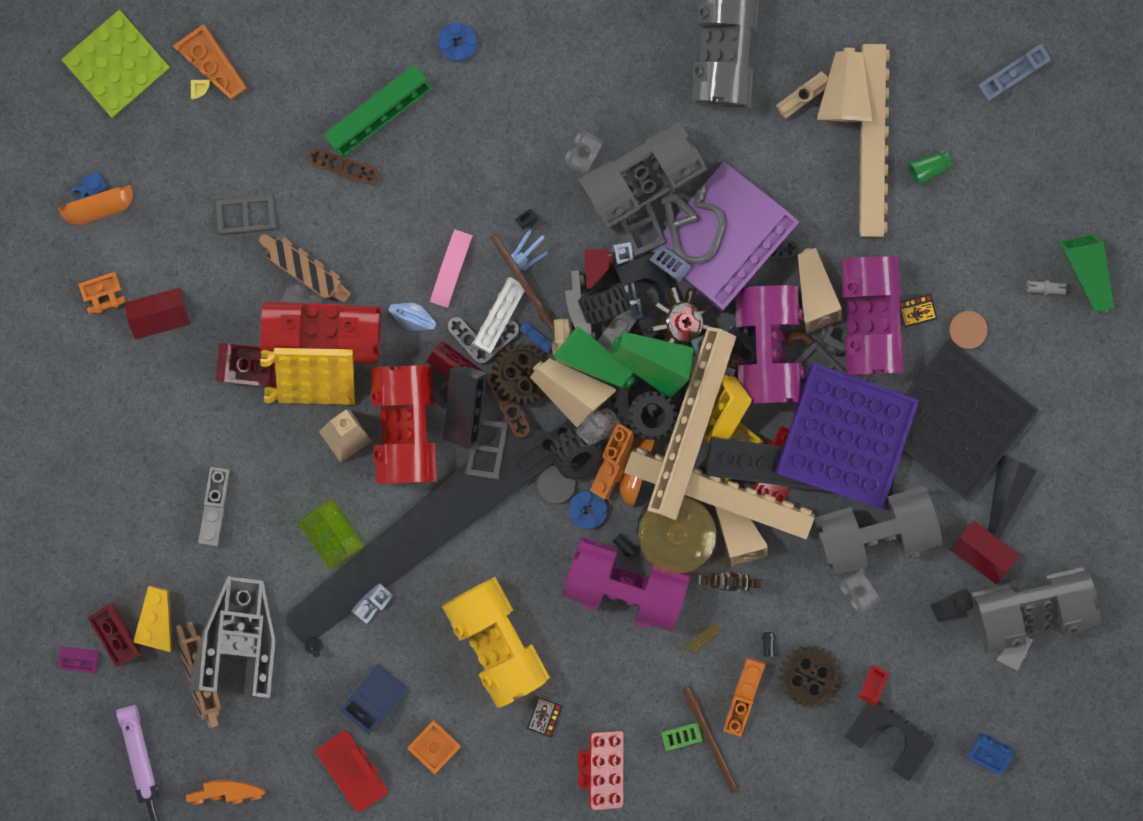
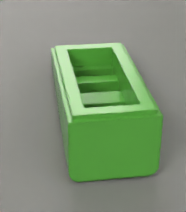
[661,722,703,751]

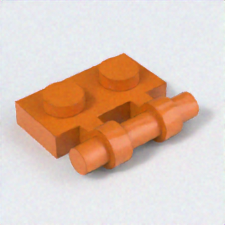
[78,272,126,315]

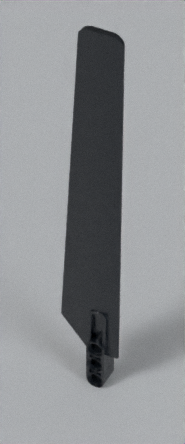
[286,419,588,643]

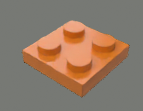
[407,720,461,774]

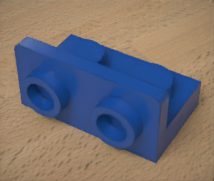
[967,732,1013,775]

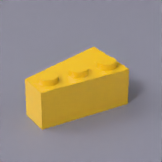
[134,585,173,652]

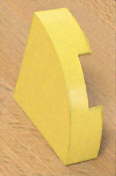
[191,80,211,100]

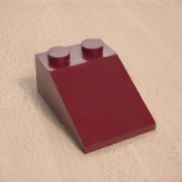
[215,343,277,388]

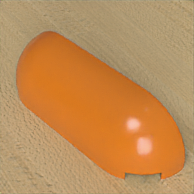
[58,185,133,226]
[619,437,654,507]

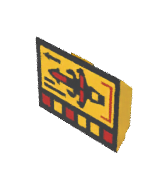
[900,293,938,328]

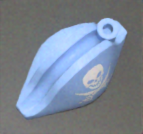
[388,303,436,331]

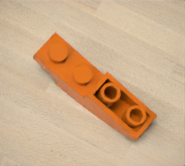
[590,423,634,500]
[723,657,765,737]
[186,780,266,805]

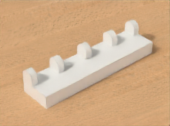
[471,277,525,354]

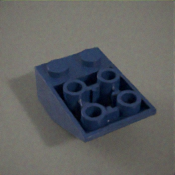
[340,664,407,735]

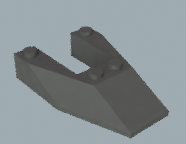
[190,576,275,699]

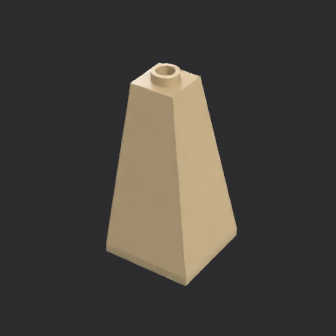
[817,48,872,122]
[798,248,842,334]
[530,358,616,427]
[319,409,372,463]
[715,506,768,566]

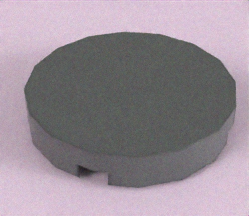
[537,465,575,503]

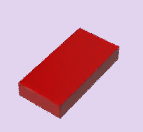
[858,665,889,706]

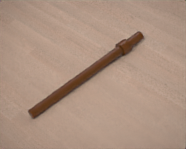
[490,233,554,333]
[682,686,739,793]

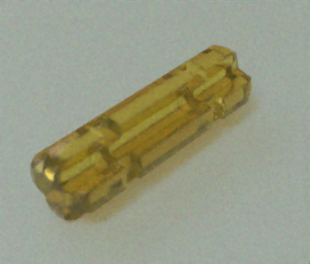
[687,624,721,653]

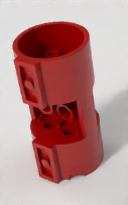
[260,301,381,364]
[371,365,437,484]

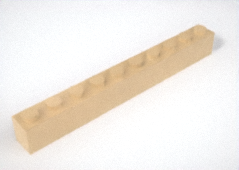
[859,44,889,238]
[647,327,736,520]
[624,447,815,539]

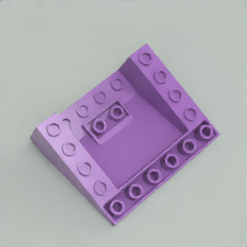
[651,162,799,311]

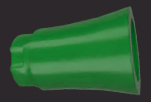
[908,151,952,186]

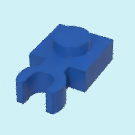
[71,171,108,200]

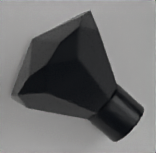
[305,638,323,657]

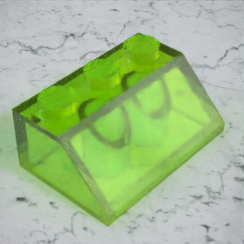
[297,499,364,570]

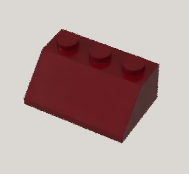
[584,248,613,291]

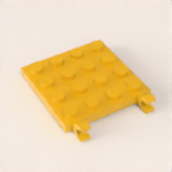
[260,348,355,405]

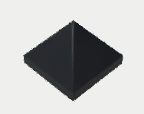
[515,209,538,230]

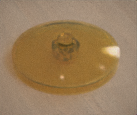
[638,497,716,574]

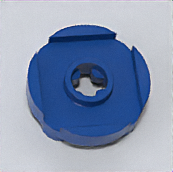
[439,22,477,61]
[569,491,607,529]

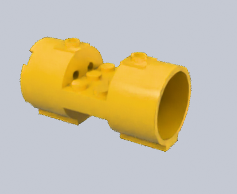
[442,577,550,708]

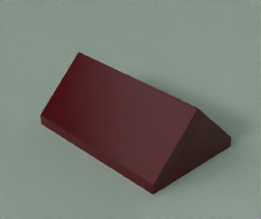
[125,288,190,340]
[426,340,488,379]
[950,520,1020,585]
[88,603,142,667]

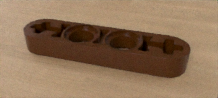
[308,148,380,185]
[487,370,531,439]

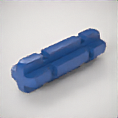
[519,322,552,353]

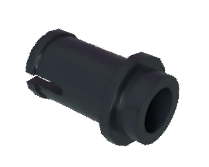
[612,533,637,558]
[761,632,776,657]

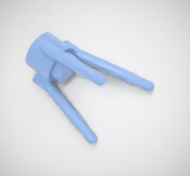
[511,229,548,271]

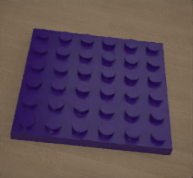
[775,363,919,509]

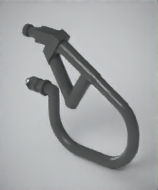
[661,184,725,264]

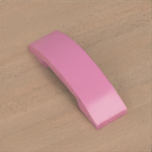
[430,229,473,308]

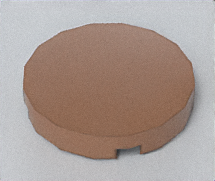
[949,311,988,349]

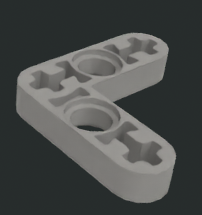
[448,317,519,363]

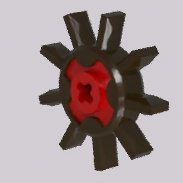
[647,287,717,346]

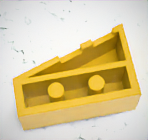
[704,375,752,443]

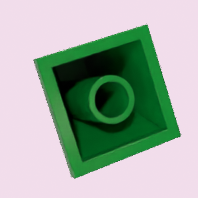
[1058,234,1114,313]
[553,326,636,390]
[611,332,694,398]

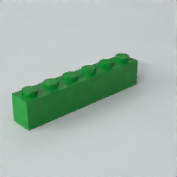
[323,65,433,158]

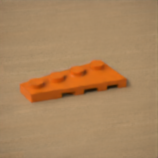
[173,24,247,99]

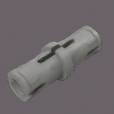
[1026,280,1067,295]

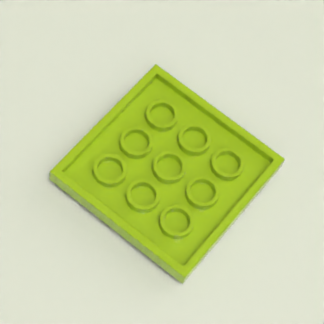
[61,9,170,118]

